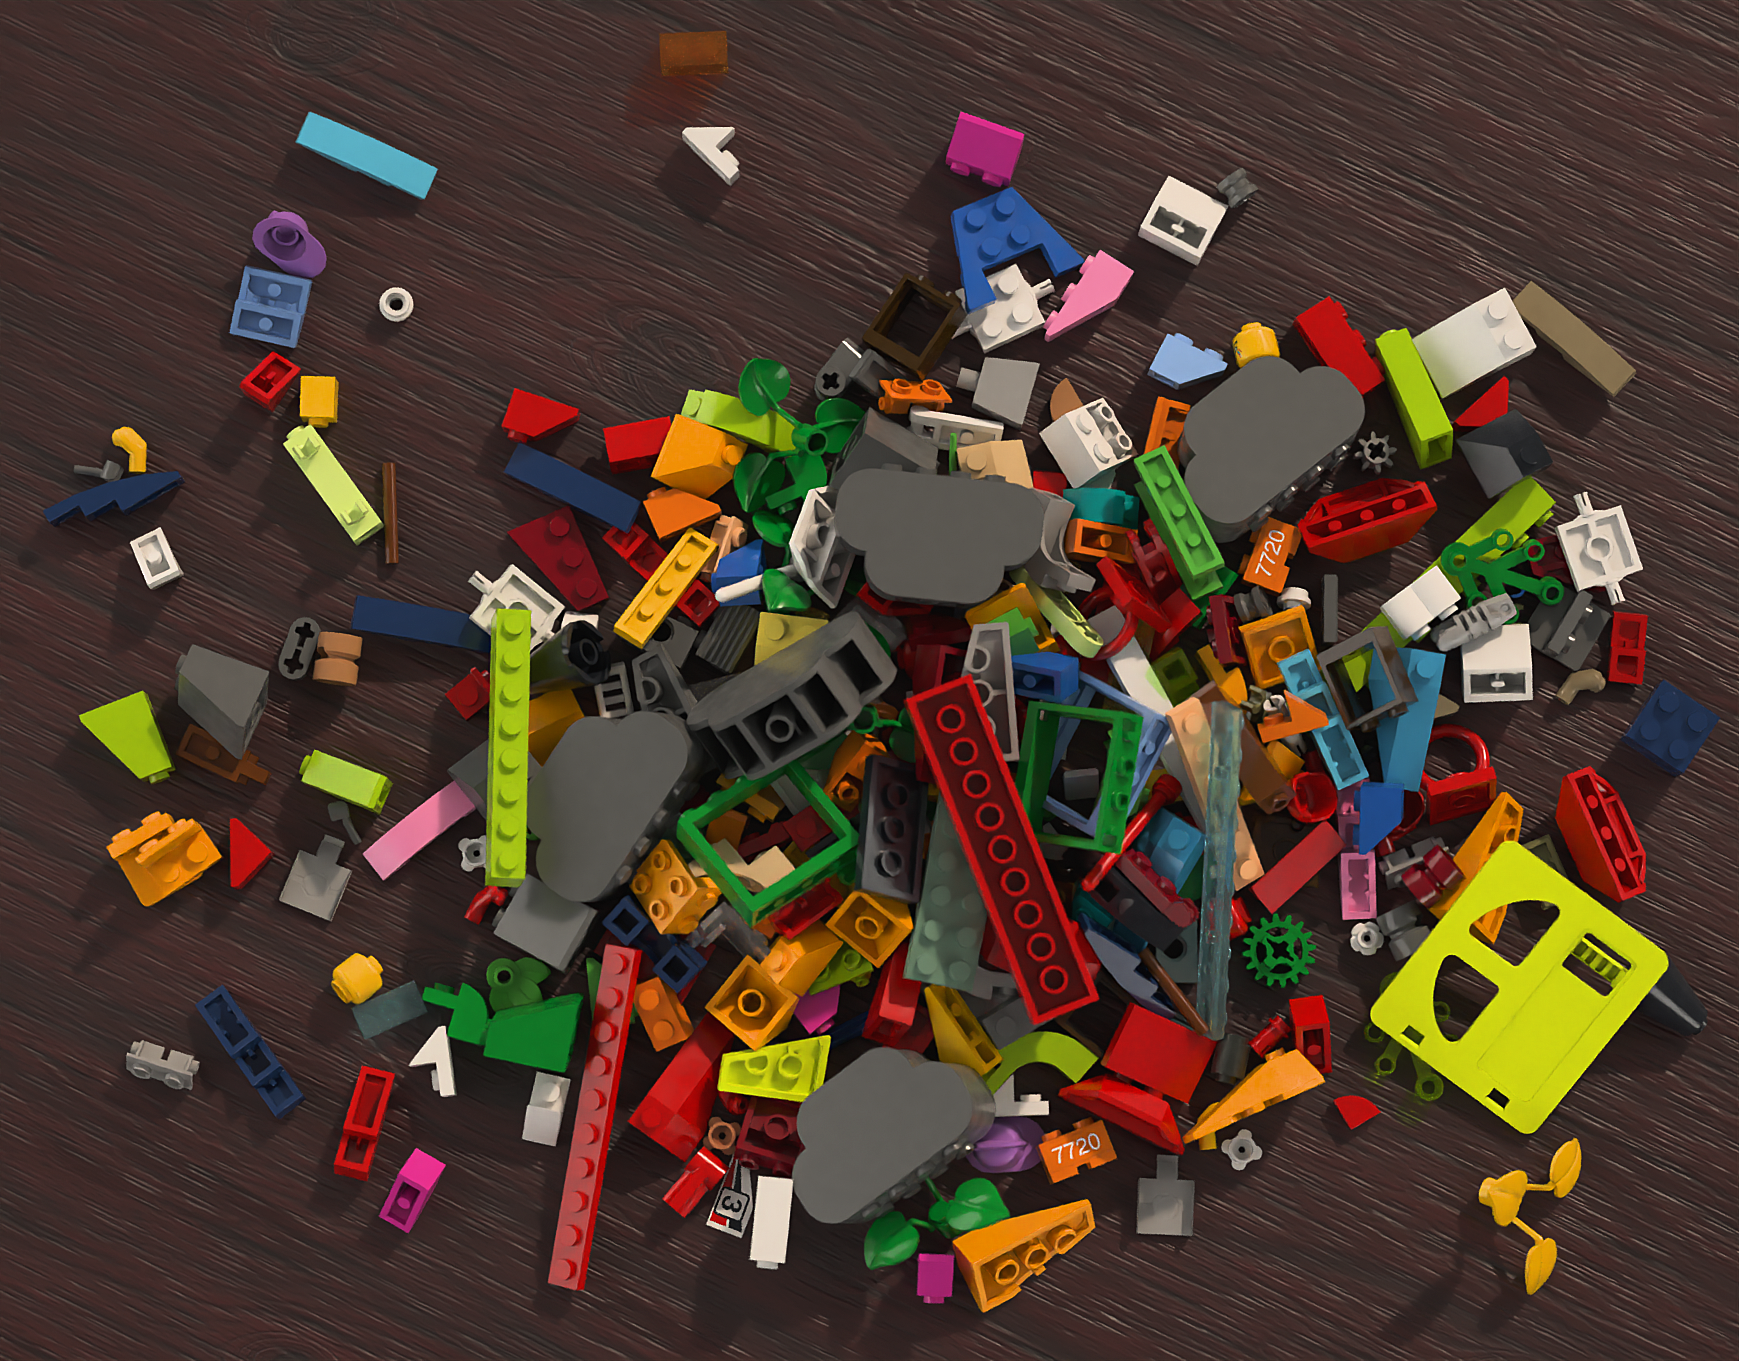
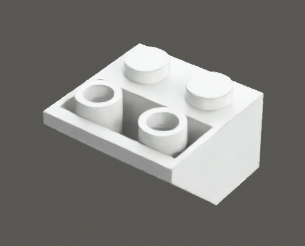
[1138,176,1228,266]
[1039,398,1138,489]
[1460,624,1533,703]

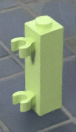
[283,424,384,546]

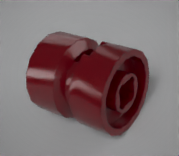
[1400,845,1466,909]

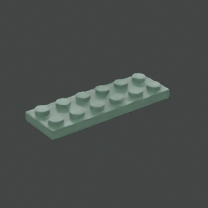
[903,793,987,992]

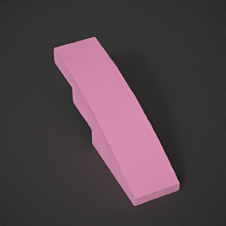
[1335,777,1377,920]

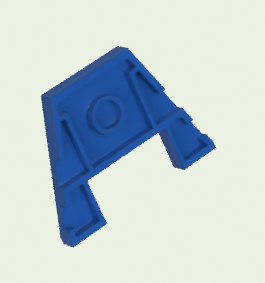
[951,187,1084,315]

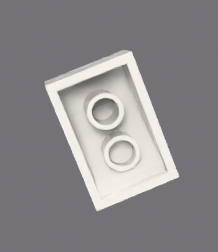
[1412,288,1536,399]

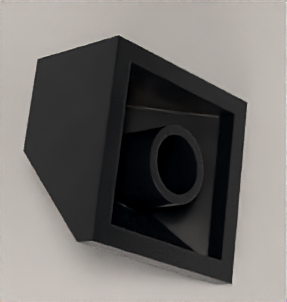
[1456,409,1553,500]

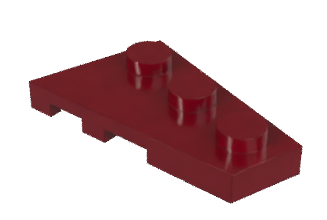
[507,505,609,612]

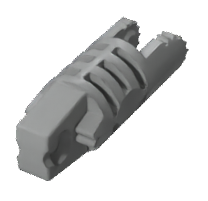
[1430,593,1517,652]

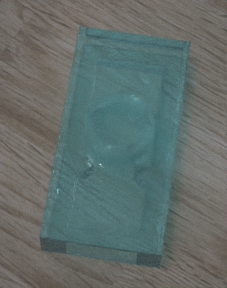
[351,981,428,1040]

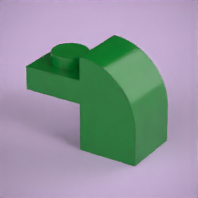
[765,452,827,516]
[421,983,489,1046]

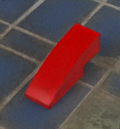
[334,1065,395,1181]

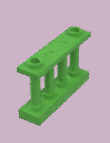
[1134,445,1224,602]

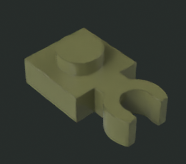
[1240,685,1275,733]

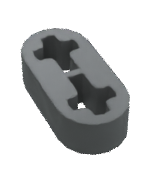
[278,617,321,681]

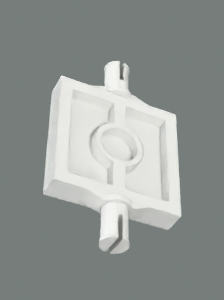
[951,264,1055,354]
[1555,492,1643,605]
[468,564,565,651]

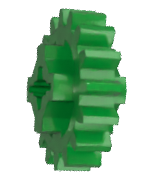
[1241,914,1316,988]

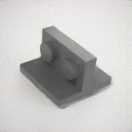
[1527,586,1610,672]

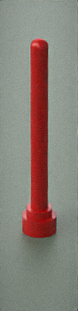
[1081,774,1183,892]

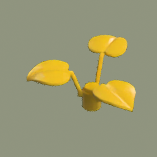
[1479,1138,1581,1295]

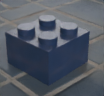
[1620,679,1720,777]

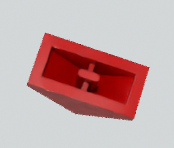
[239,351,301,413]
[1451,376,1509,432]
[230,818,275,889]

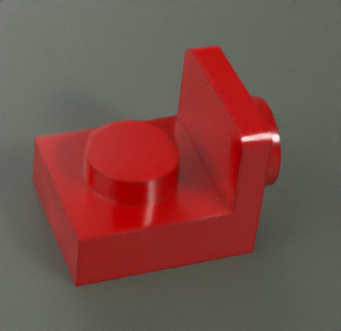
[445,667,490,721]

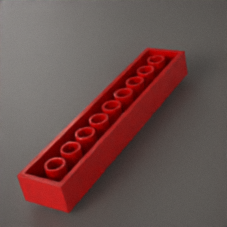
[903,674,1099,1025]

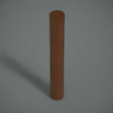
[382,462,399,565]
[1138,947,1210,1036]

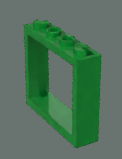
[1015,701,1144,855]
[676,758,859,928]

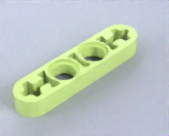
[1009,565,1104,658]

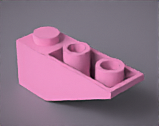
[1043,250,1134,342]

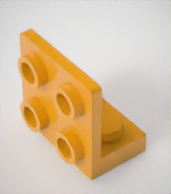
[135,818,223,897]

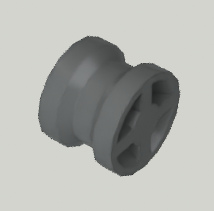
[1216,168,1259,209]
[1234,585,1273,625]

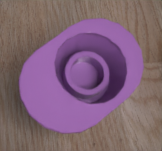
[252,210,327,278]
[966,1116,1044,1173]

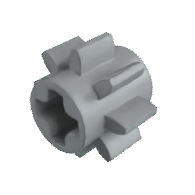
[1353,431,1397,475]

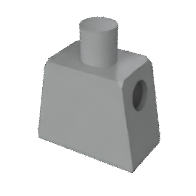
[956,357,1039,430]

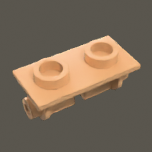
[700,515,749,583]

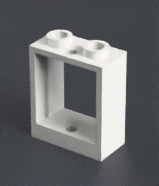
[750,1176,793,1269]

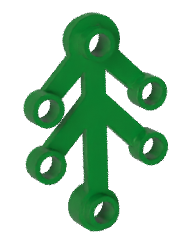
[1440,528,1564,624]

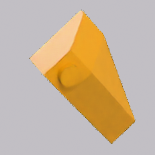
[1427,792,1524,944]
[1182,1047,1325,1144]
[952,1199,1095,1313]

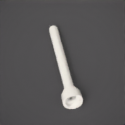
[715,557,805,602]

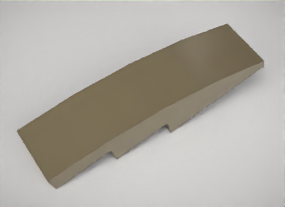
[1512,281,1636,397]

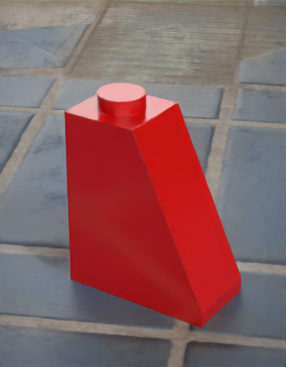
[861,940,922,1047]

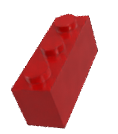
[1293,296,1385,398]

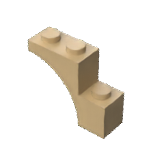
[687,838,795,893]

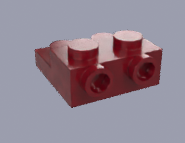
[733,1095,806,1179]

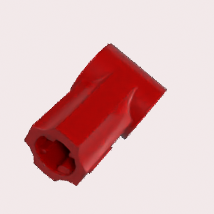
[662,1146,730,1218]

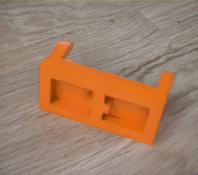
[1143,396,1190,470]

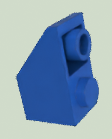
[1353,782,1404,855]

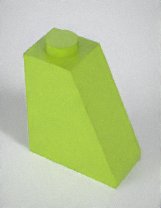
[79,691,176,784]
[299,750,393,815]

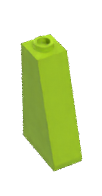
[1375,328,1453,470]

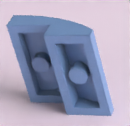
[229,265,313,348]

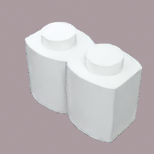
[1380,565,1461,641]

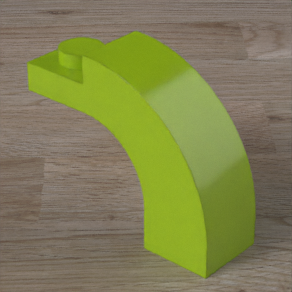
[681,389,796,457]
[982,1032,1099,1094]

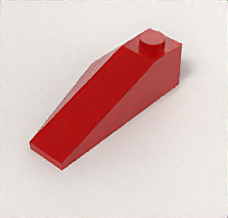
[628,1011,736,1162]

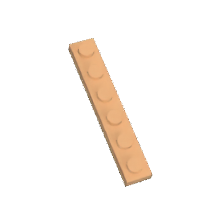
[1165,697,1264,891]

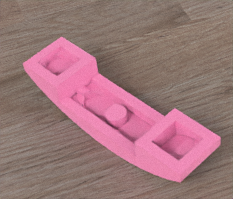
[363,781,476,881]

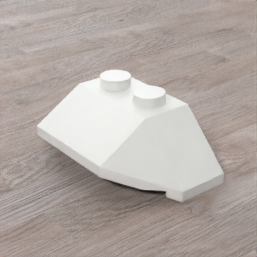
[789,486,855,608]

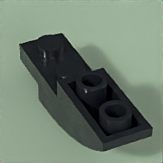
[1061,832,1187,951]

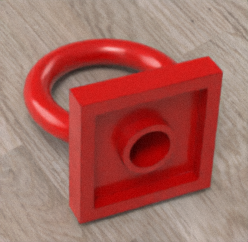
[1077,556,1173,661]
[1420,724,1497,825]

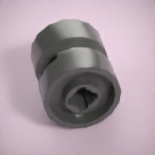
[1375,900,1431,962]

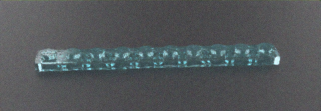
[1196,701,1244,1040]

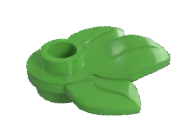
[486,957,551,1012]

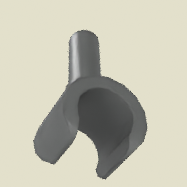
[74,460,124,482]
[328,801,362,845]

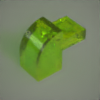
[1149,647,1200,708]

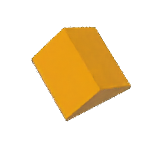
[528,689,584,767]
[704,954,800,1051]

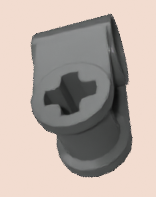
[814,337,865,401]

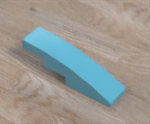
[295,112,438,200]
[1276,649,1369,791]

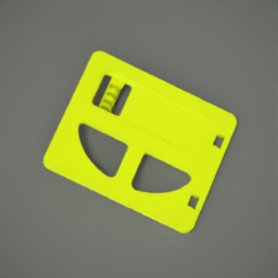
[1370,841,1668,1134]

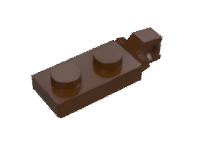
[175,724,272,786]

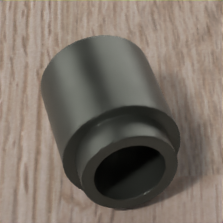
[1210,1033,1250,1085]

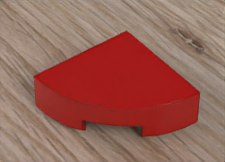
[1332,1095,1381,1130]

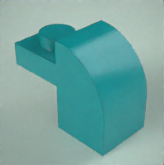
[1063,488,1140,530]

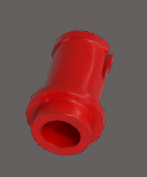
[1248,1015,1291,1059]

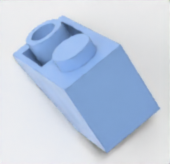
[1147,333,1228,390]

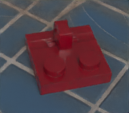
[1206,594,1249,668]

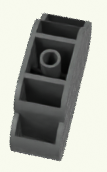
[1177,356,1365,543]
[834,464,1044,609]
[686,612,897,780]
[527,711,709,902]
[792,1047,996,1223]

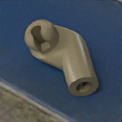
[1555,669,1606,705]

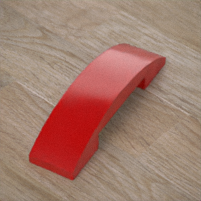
[602,522,720,627]

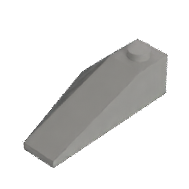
[961,622,1019,762]

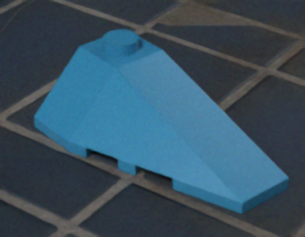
[1368,647,1446,792]
[1113,806,1211,953]

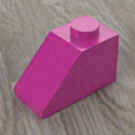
[793,984,841,1036]
[379,1148,446,1233]
[916,1254,954,1303]

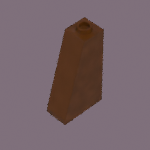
[1185,680,1297,815]

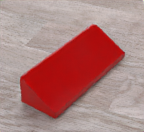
[1249,820,1347,914]

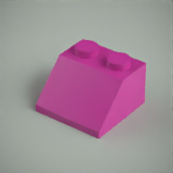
[945,112,1024,187]

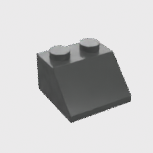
[447,739,542,821]

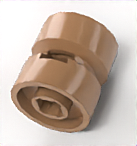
[313,632,363,686]

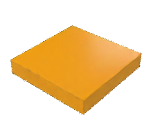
[1238,605,1321,690]

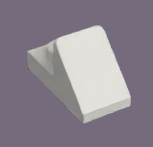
[682,127,740,186]
[130,527,184,590]
[409,1026,457,1097]
[522,1072,571,1147]
[993,1074,1049,1117]

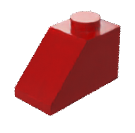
[502,388,580,444]
[1289,995,1332,1074]

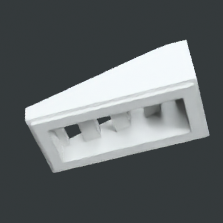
[594,662,634,718]

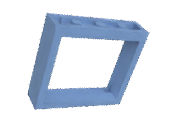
[1043,670,1171,839]

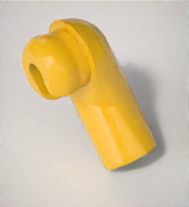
[112,427,147,474]

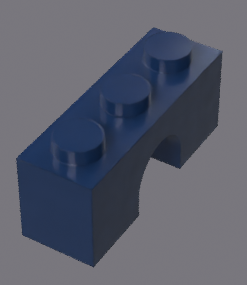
[602,893,708,993]

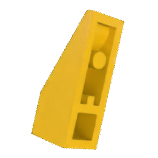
[924,984,1004,1076]

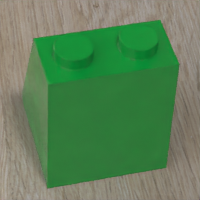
[479,993,584,1073]

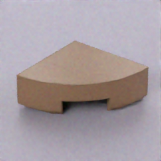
[1050,378,1083,422]

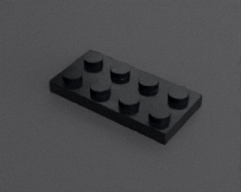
[854,754,929,905]

